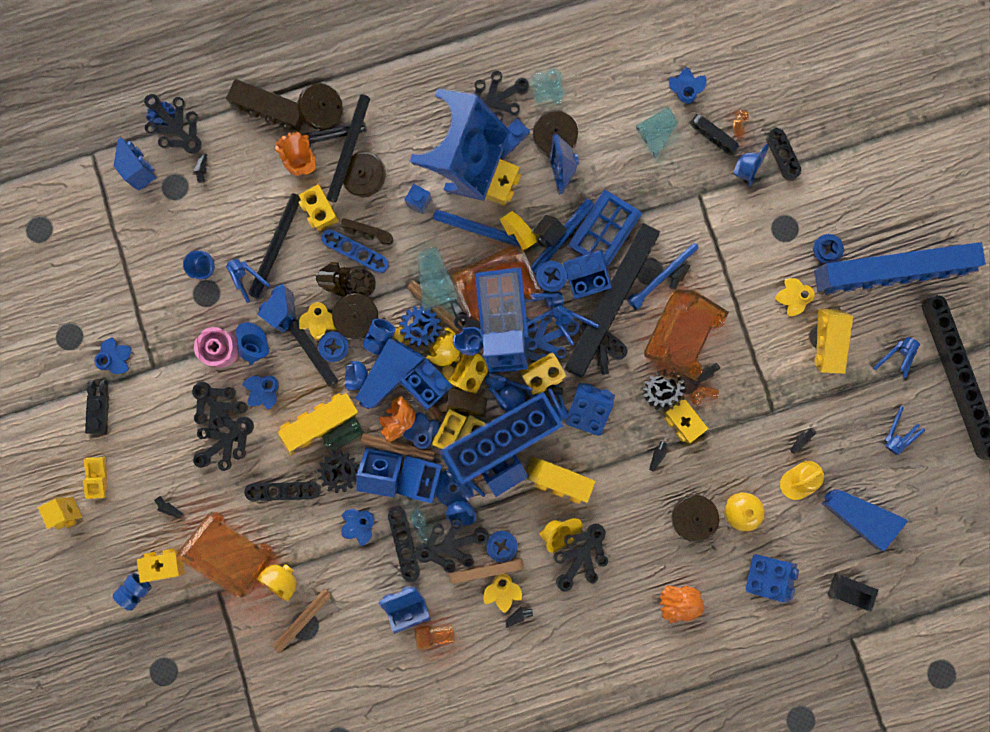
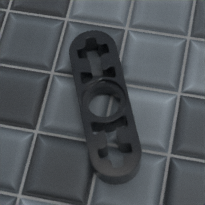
[690,114,739,155]
[766,128,801,181]
[580,318,628,361]

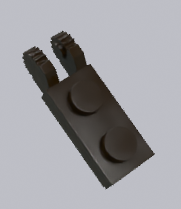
[340,218,394,246]

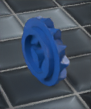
[146,101,175,128]
[812,234,844,264]
[536,261,567,292]
[318,332,349,362]
[486,530,517,562]

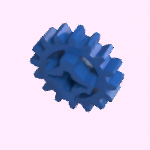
[399,305,441,348]

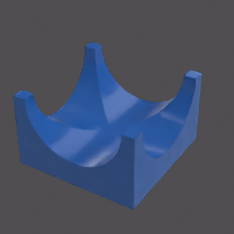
[409,89,510,201]

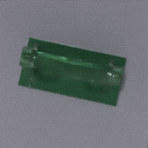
[322,416,364,452]

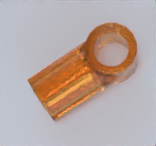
[414,624,455,650]

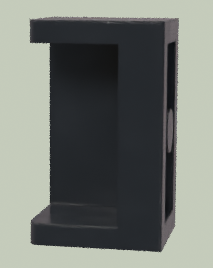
[827,573,879,612]

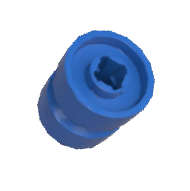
[363,319,396,355]
[112,573,152,611]

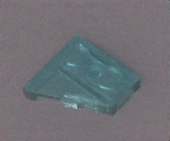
[636,107,678,157]

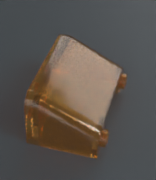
[449,245,541,321]
[644,289,729,381]
[176,512,276,598]

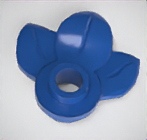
[669,67,706,104]
[94,338,132,374]
[242,375,279,410]
[403,412,440,450]
[341,509,375,546]

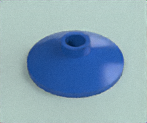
[436,470,473,506]

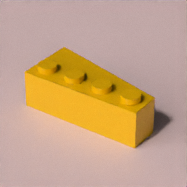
[277,393,358,457]

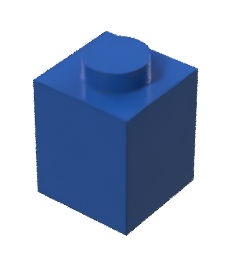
[404,184,432,214]

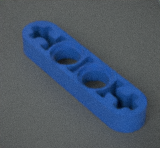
[321,229,389,274]

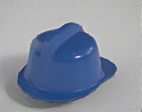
[734,144,769,187]
[236,322,269,365]

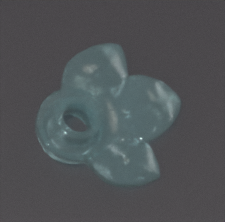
[529,69,564,104]
[410,509,427,544]

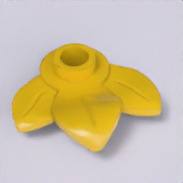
[775,278,815,316]
[299,302,336,340]
[483,573,522,613]

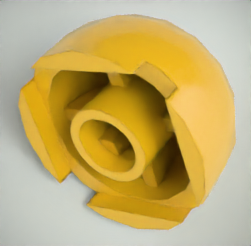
[426,327,462,367]
[724,492,765,532]
[256,564,297,602]

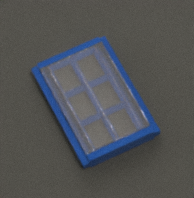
[568,189,642,266]
[475,268,529,338]

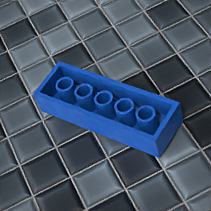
[439,392,563,486]

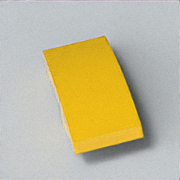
[500,211,537,250]
[83,457,107,499]

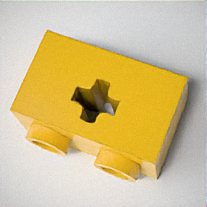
[485,159,522,206]
[663,399,708,443]
[37,497,82,530]
[137,548,185,583]

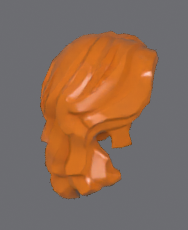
[275,131,316,176]
[379,396,415,442]
[660,585,704,624]

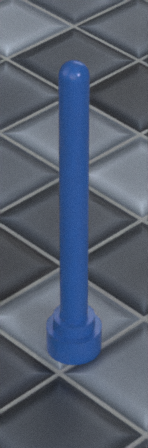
[627,243,699,310]

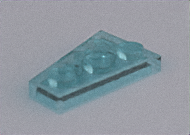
[418,247,458,312]

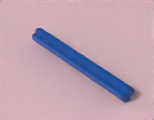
[529,199,594,275]
[433,210,521,247]

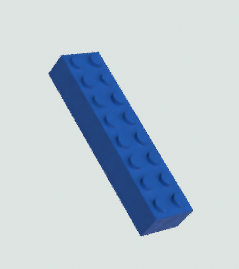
[814,242,986,295]

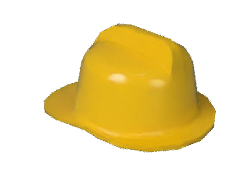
[780,461,824,500]
[539,518,583,553]

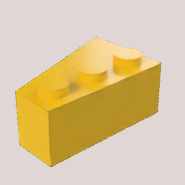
[815,308,853,374]
[526,456,596,504]

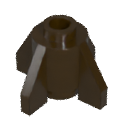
[316,262,351,296]

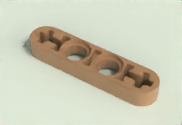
[448,558,524,583]

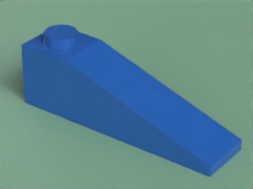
[549,134,579,195]

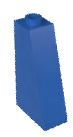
[355,338,426,409]
[822,489,908,551]

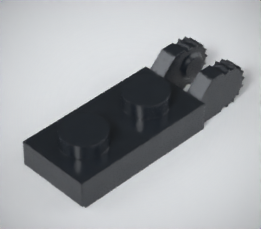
[85,380,109,434]

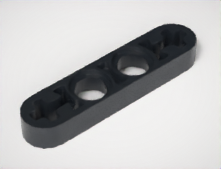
[244,482,321,501]
[388,507,420,582]

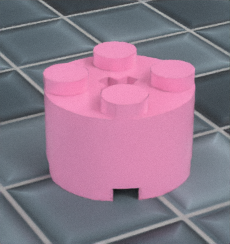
[194,327,238,368]

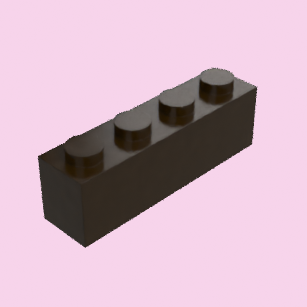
[226,79,303,132]

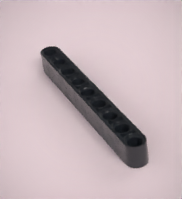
[564,223,661,379]
[922,295,990,460]

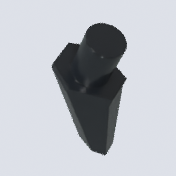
[193,154,207,183]
[669,264,691,290]
[450,297,467,326]
[597,345,610,375]
[691,363,720,385]
[535,384,564,399]
[790,428,817,454]
[649,441,667,471]
[154,496,184,518]
[505,607,533,628]

